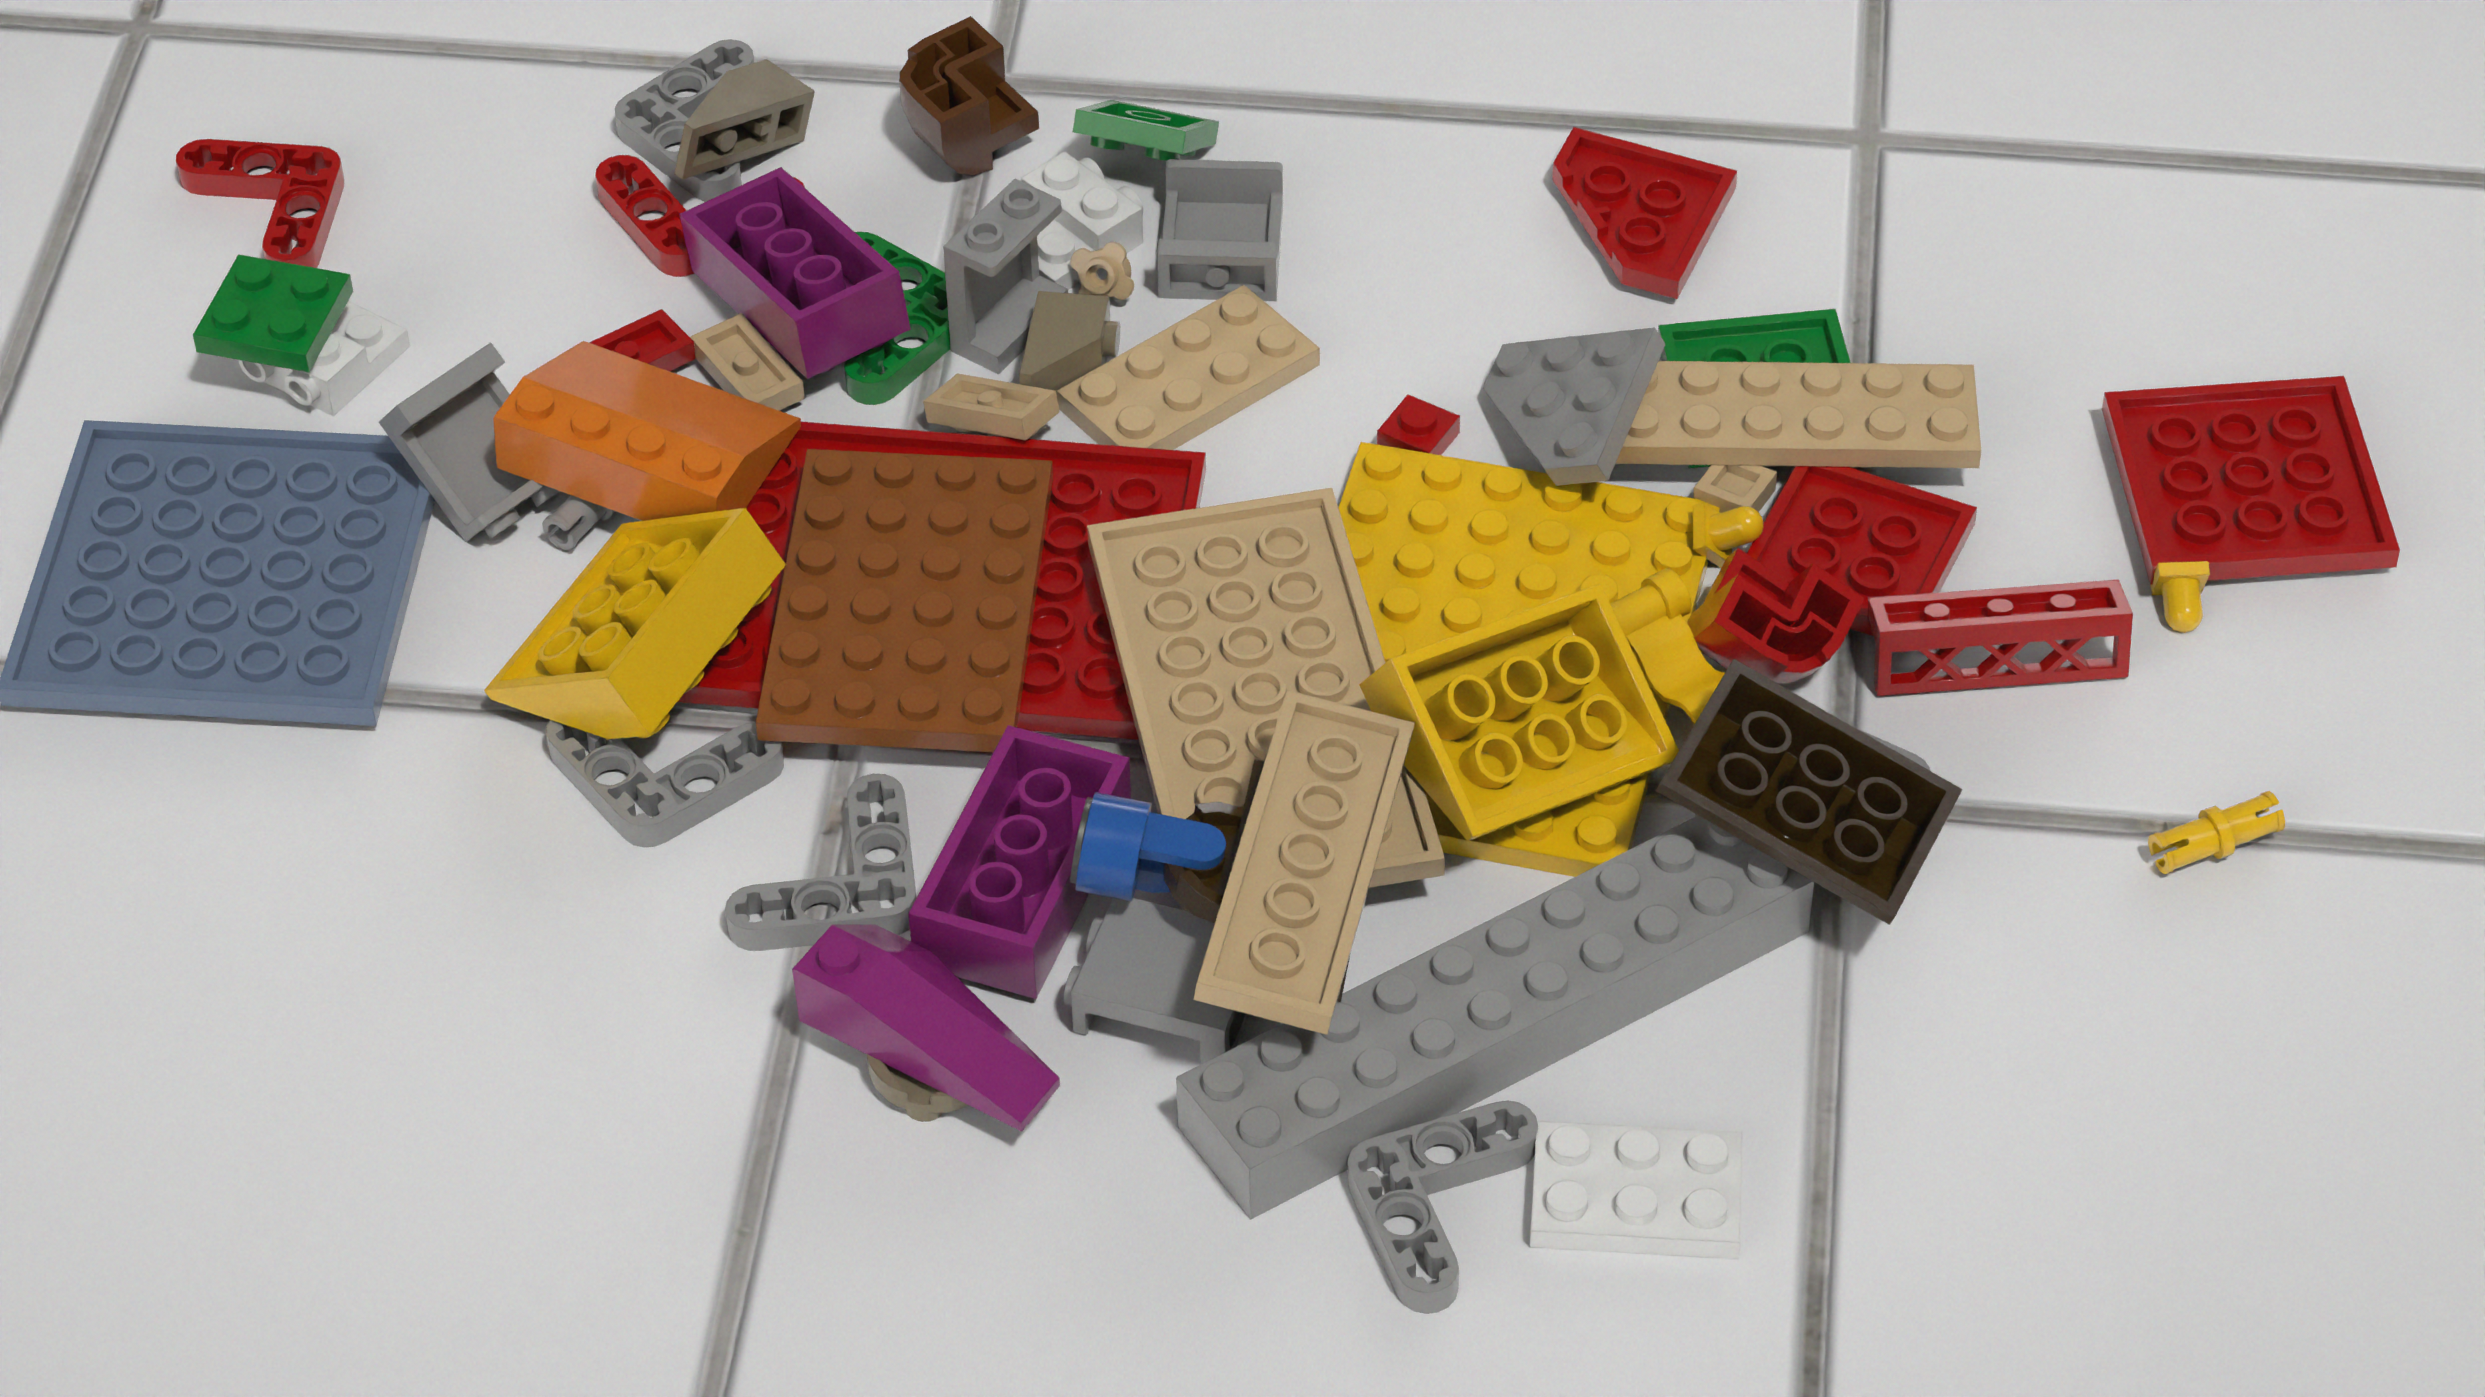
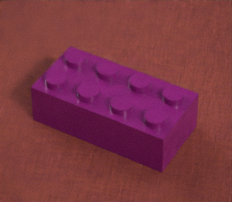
[679,167,911,379]
[908,725,1131,999]

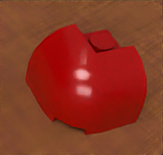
[1687,548,1864,685]

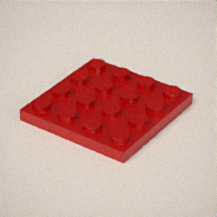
[2102,376,2400,585]

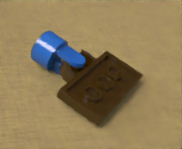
[1070,759,1351,1002]

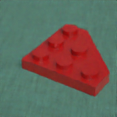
[1552,127,1737,299]

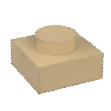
[1693,465,1777,513]

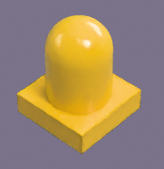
[1693,502,1764,568]
[2151,561,2210,633]

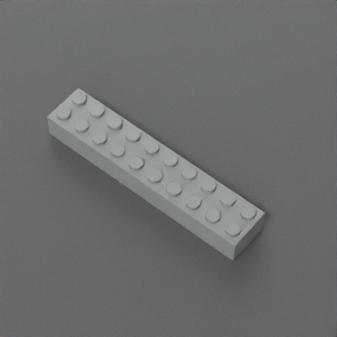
[1176,815,1814,1220]

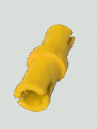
[2148,791,2285,874]

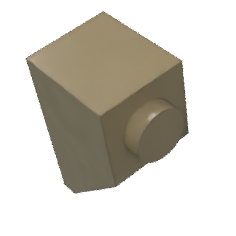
[1019,291,1120,394]

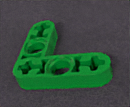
[844,232,951,405]

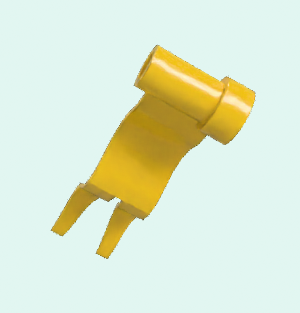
[1610,568,1725,724]

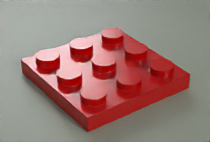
[1747,466,1977,636]

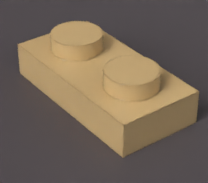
[690,313,805,411]
[923,373,1060,440]

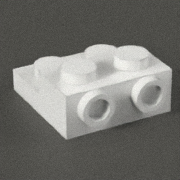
[1021,151,1144,290]
[238,301,410,416]

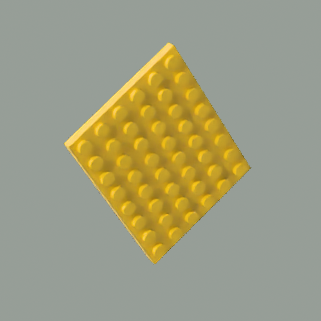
[1338,442,1720,877]

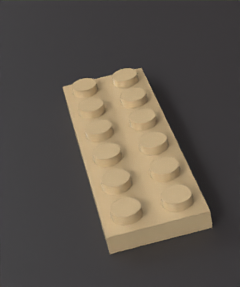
[1615,361,1981,468]
[1193,690,1415,1035]

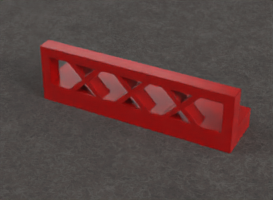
[1868,579,2133,696]

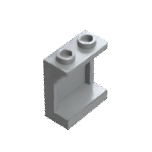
[1157,159,1283,301]
[943,178,1068,374]
[379,342,560,542]
[1064,898,1250,1065]

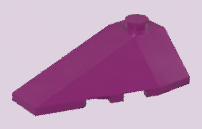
[792,924,1060,1132]

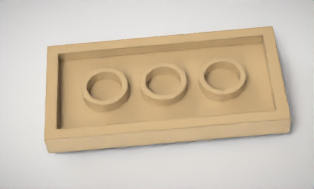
[1057,285,1320,450]

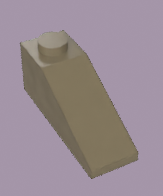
[674,59,815,180]

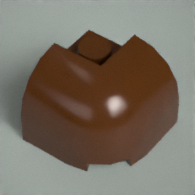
[899,16,1039,175]

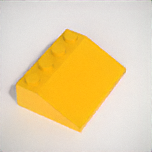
[484,508,786,739]
[1359,584,1679,841]

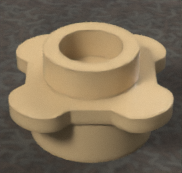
[1070,242,1134,300]

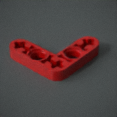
[176,139,344,268]
[595,155,805,277]

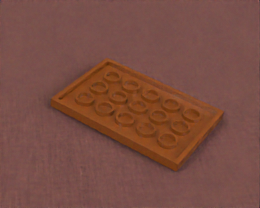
[756,449,1053,752]

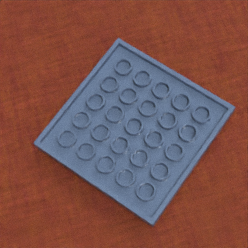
[0,420,435,726]

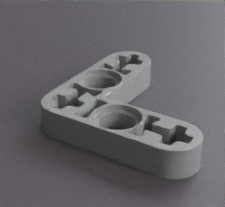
[615,39,754,202]
[546,720,784,847]
[725,773,916,951]
[1348,1100,1538,1314]

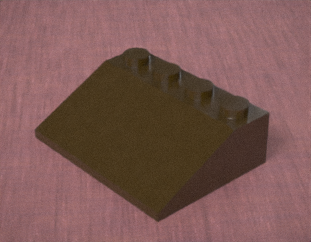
[1656,659,1963,925]

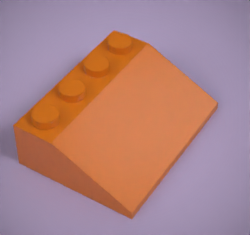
[493,341,801,521]

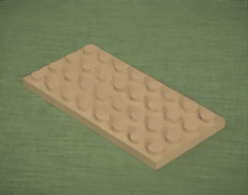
[1087,488,1445,911]

